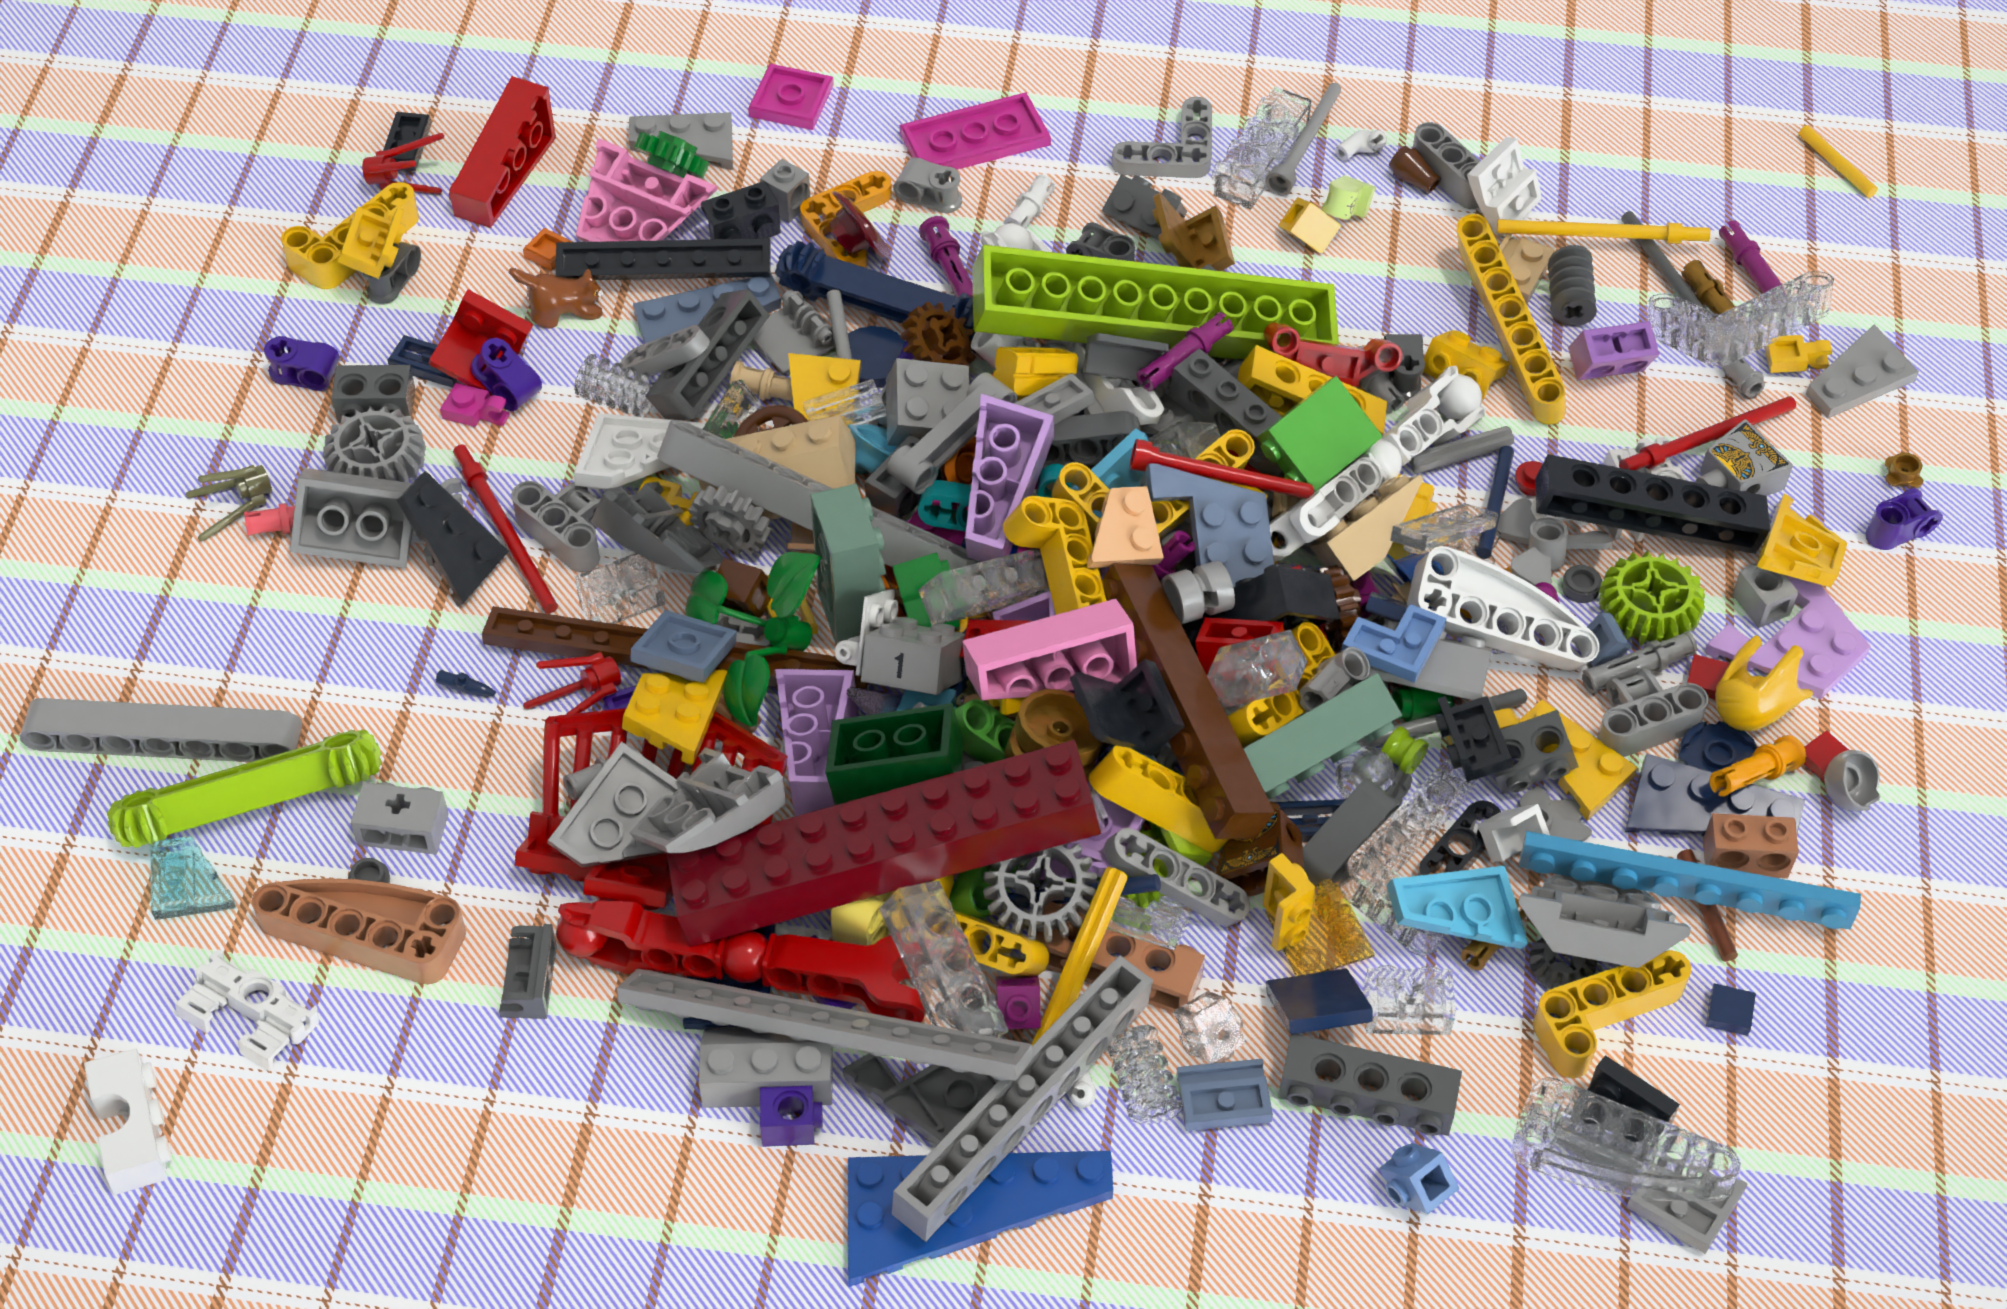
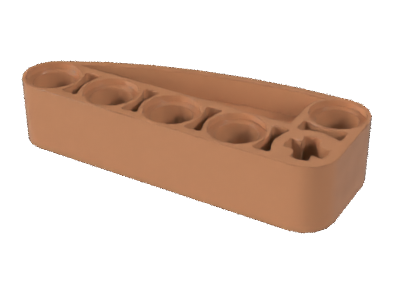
[252,878,466,985]

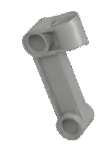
[887,372,1017,495]

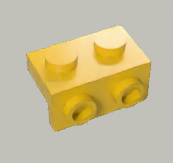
[337,206,406,279]
[1424,330,1511,400]
[1262,853,1315,952]

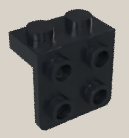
[1070,659,1185,756]

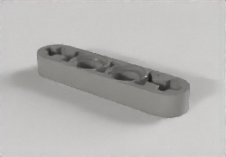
[1104,828,1250,926]

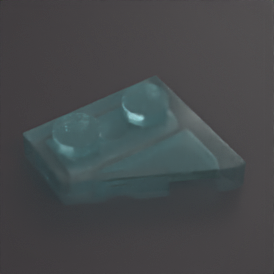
[150,836,236,920]

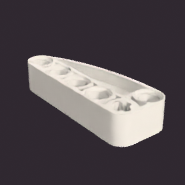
[1407,546,1599,671]

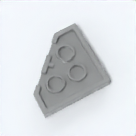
[548,742,681,867]

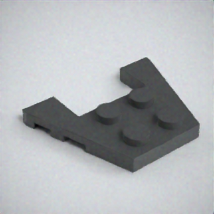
[843,988,1000,1146]

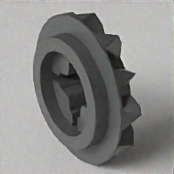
[1529,937,1598,989]

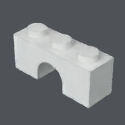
[84,1048,172,1195]

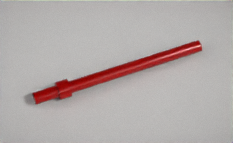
[1619,396,1796,471]
[453,444,558,614]

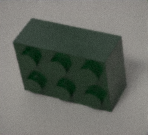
[825,703,963,805]

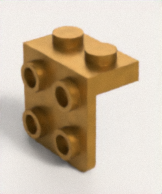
[1152,193,1235,271]

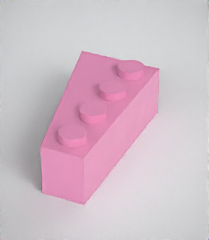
[962,599,1137,700]

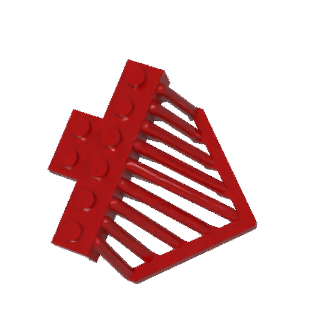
[515,708,788,910]

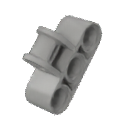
[511,481,601,572]
[1597,668,1709,757]

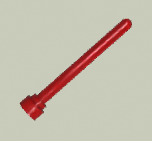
[1130,439,1315,499]

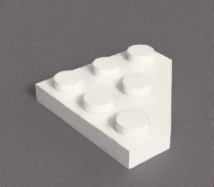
[574,413,707,490]

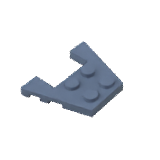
[1145,463,1274,588]

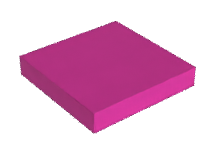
[748,64,834,130]

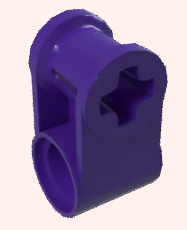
[264,336,340,391]
[470,338,542,412]
[1865,488,1943,550]

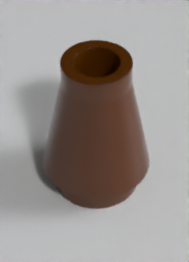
[1389,145,1441,194]

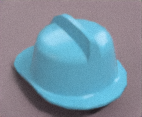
[848,424,898,474]

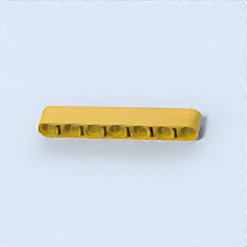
[1456,214,1566,425]

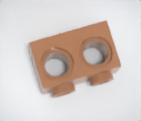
[1703,813,1799,879]

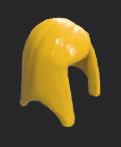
[1715,635,1813,731]

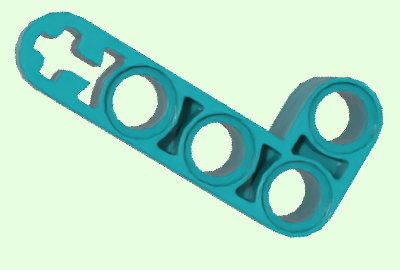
[918,464,1073,532]

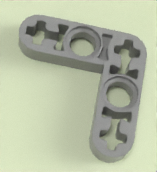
[1111,96,1212,178]

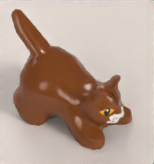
[509,268,603,329]

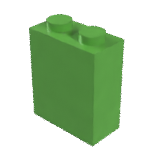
[1257,376,1383,491]

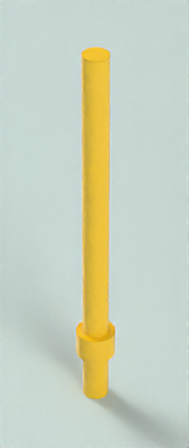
[1496,219,1711,244]

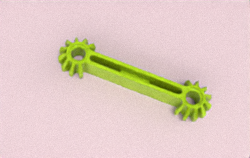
[107,729,382,848]

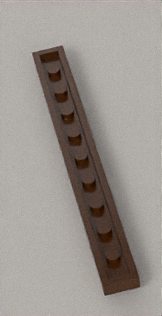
[482,606,871,701]

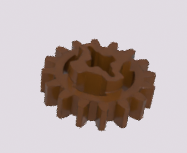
[900,301,976,368]
[1316,565,1362,651]

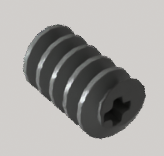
[1547,245,1597,326]

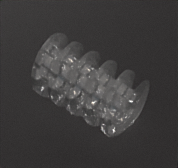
[574,353,655,417]
[1108,1025,1183,1125]

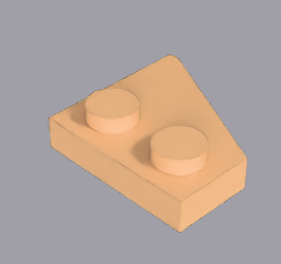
[1087,486,1164,568]

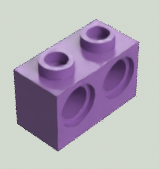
[1568,321,1660,381]

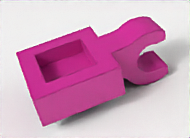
[440,383,510,427]

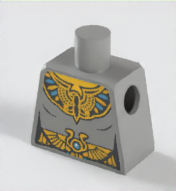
[1695,419,1793,496]

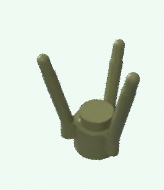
[186,464,272,541]

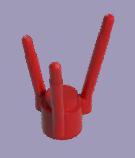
[362,133,445,194]
[523,652,621,714]

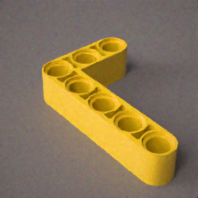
[1052,429,1255,543]

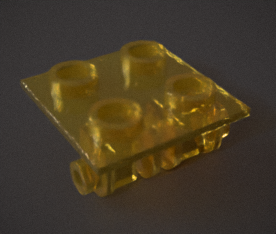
[1265,879,1375,976]

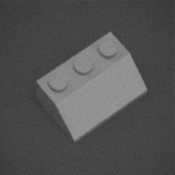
[290,468,413,568]
[1368,618,1492,700]
[699,1027,833,1108]

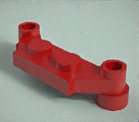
[1264,323,1402,387]

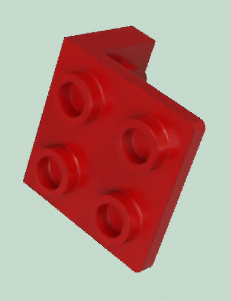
[428,289,533,396]

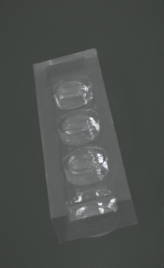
[1390,503,1498,554]

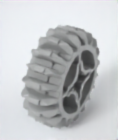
[323,405,426,483]
[983,843,1097,943]

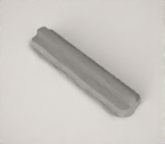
[1409,426,1514,474]

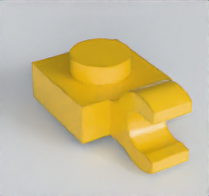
[1764,335,1833,373]

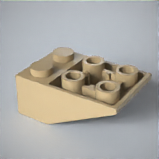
[1310,474,1423,582]

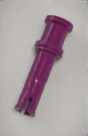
[919,216,973,298]

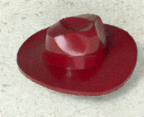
[829,191,890,259]

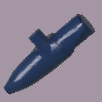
[436,670,496,697]

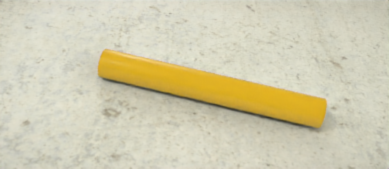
[1798,125,1878,198]

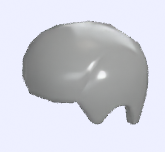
[1824,750,1881,811]

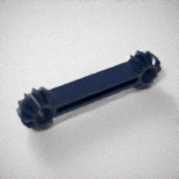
[774,241,976,353]

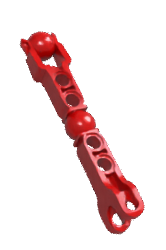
[556,900,940,1023]

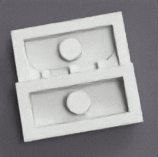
[1467,137,1542,237]

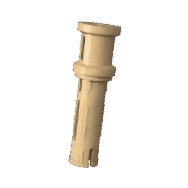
[729,360,793,402]

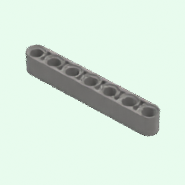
[20,698,302,762]

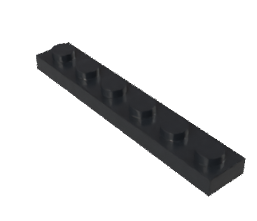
[556,238,771,280]

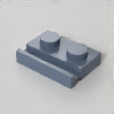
[1176,1059,1273,1131]

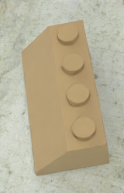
[698,415,856,520]

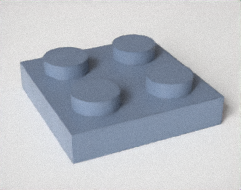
[630,610,737,683]

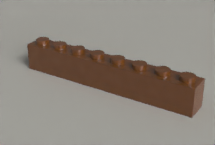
[1102,563,1275,839]

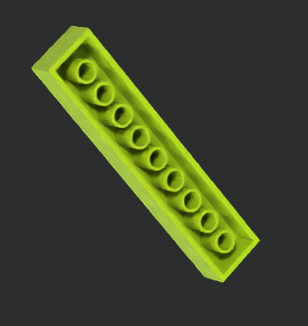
[972,244,1339,359]

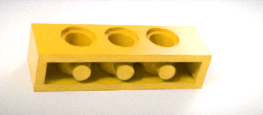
[1237,345,1387,435]

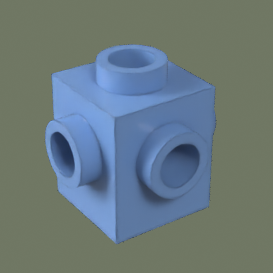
[1380,1143,1460,1214]

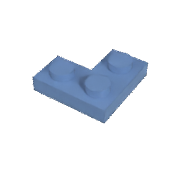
[1341,604,1447,683]

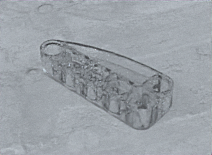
[1511,1077,1741,1202]

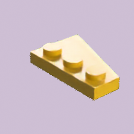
[1519,699,1638,821]

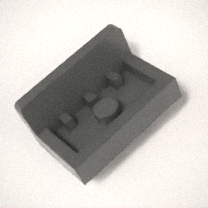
[1101,174,1188,240]

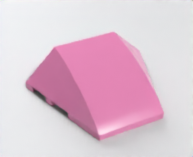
[576,138,718,242]

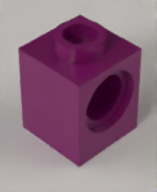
[996,976,1041,1029]

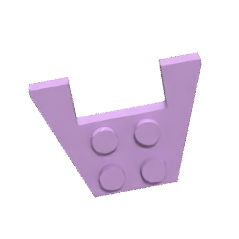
[1704,576,1871,699]

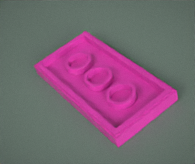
[899,92,1051,170]

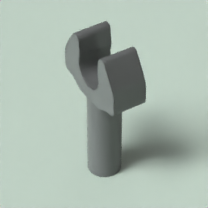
[1488,688,1527,711]

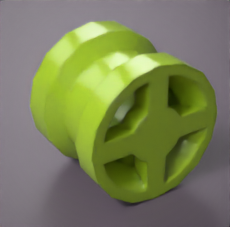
[1379,726,1429,775]

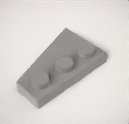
[1806,324,1919,419]

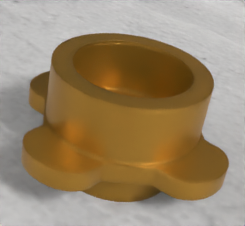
[1885,452,1924,488]

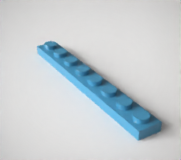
[1519,831,1861,930]

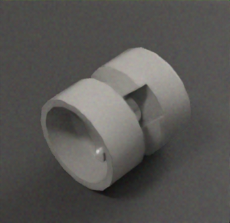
[1162,560,1235,624]

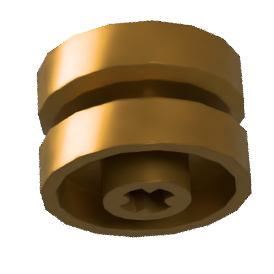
[1004,689,1103,782]

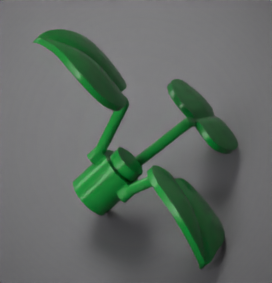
[685,552,822,727]

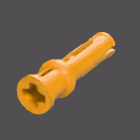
[1709,735,1806,796]

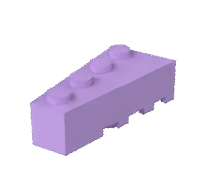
[965,394,1054,569]
[775,669,859,816]

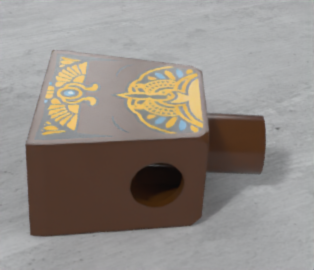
[1216,801,1304,897]

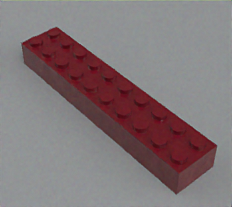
[666,740,1101,947]

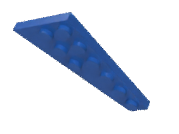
[848,1151,1114,1287]

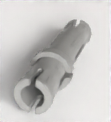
[1582,631,1698,694]

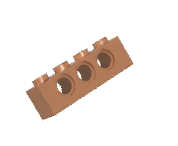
[1036,902,1205,1017]

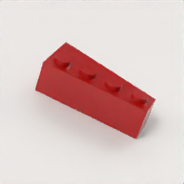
[449,76,556,228]

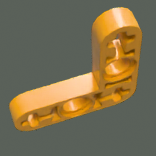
[800,171,892,268]

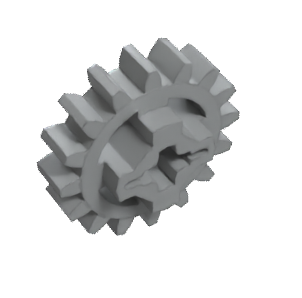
[689,485,772,555]

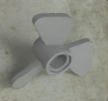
[1496,498,1613,586]

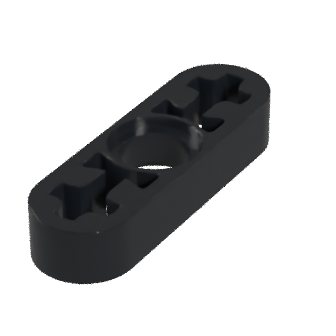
[1417,800,1501,876]

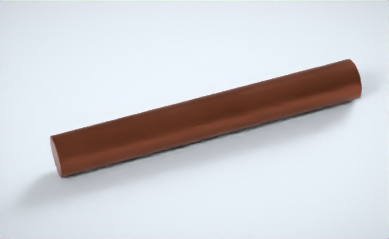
[1677,849,1738,962]

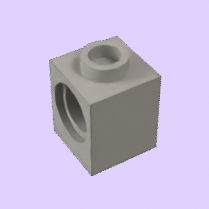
[760,159,810,223]
[1732,564,1799,628]

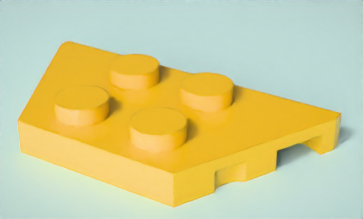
[1756,493,1848,588]
[622,670,727,765]

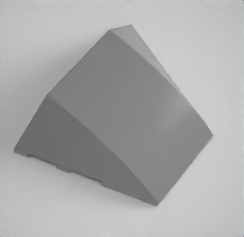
[630,748,786,853]
[1518,874,1691,968]

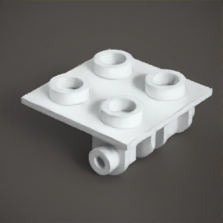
[835,589,898,676]

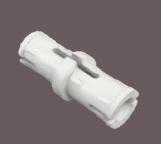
[1004,174,1055,229]

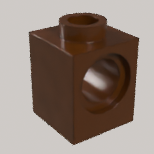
[716,558,771,618]

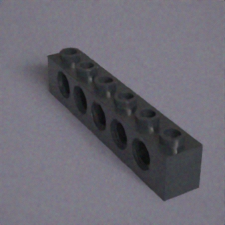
[1535,454,1770,554]

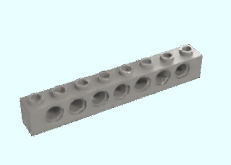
[892,955,1153,1242]

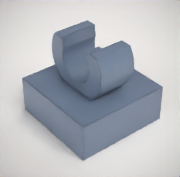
[1587,612,1631,667]

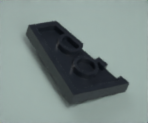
[397,471,509,607]

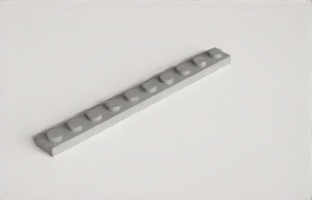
[617,969,1032,1081]

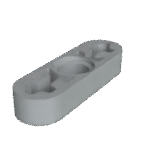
[619,325,710,382]

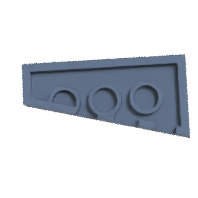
[633,273,781,344]

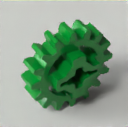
[634,131,710,179]

